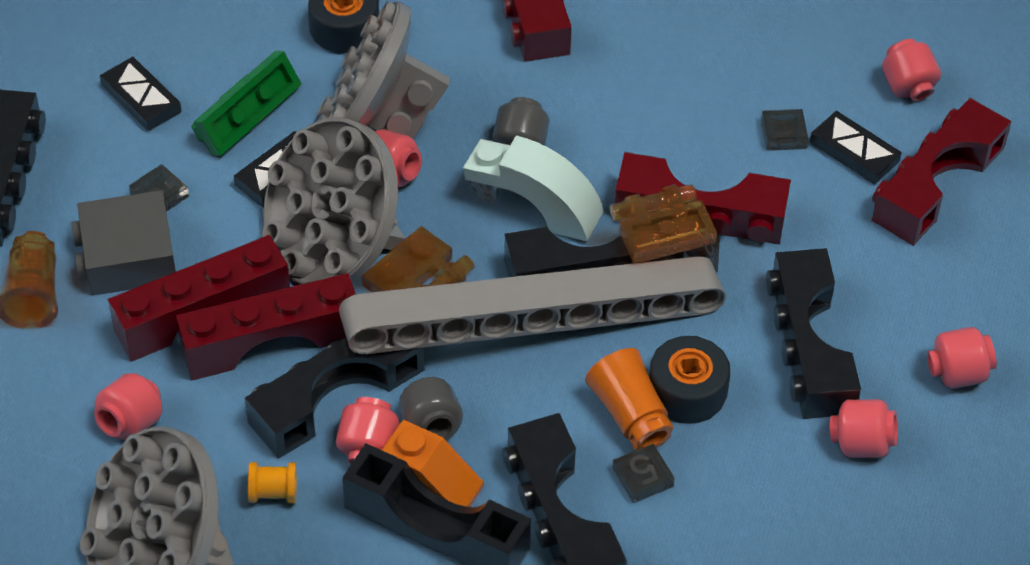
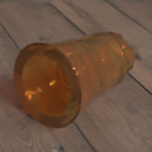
[0,231,58,329]

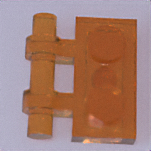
[610,184,717,264]
[362,226,475,292]

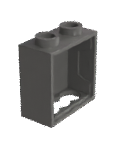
[71,190,176,296]

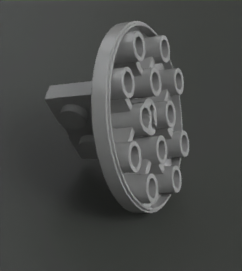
[316,1,450,139]
[262,118,406,285]
[80,426,234,565]

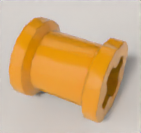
[248,462,297,503]

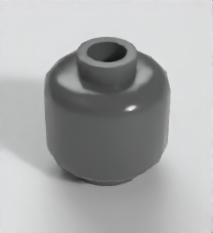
[492,97,550,146]
[399,377,463,440]

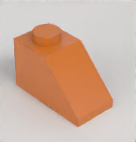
[382,419,484,507]

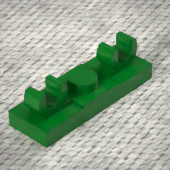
[191,50,302,156]

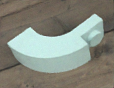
[463,136,604,241]

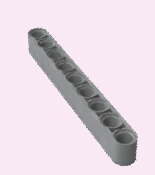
[339,257,726,354]

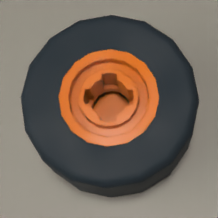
[308,0,379,53]
[649,336,730,423]

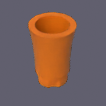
[585,348,674,452]

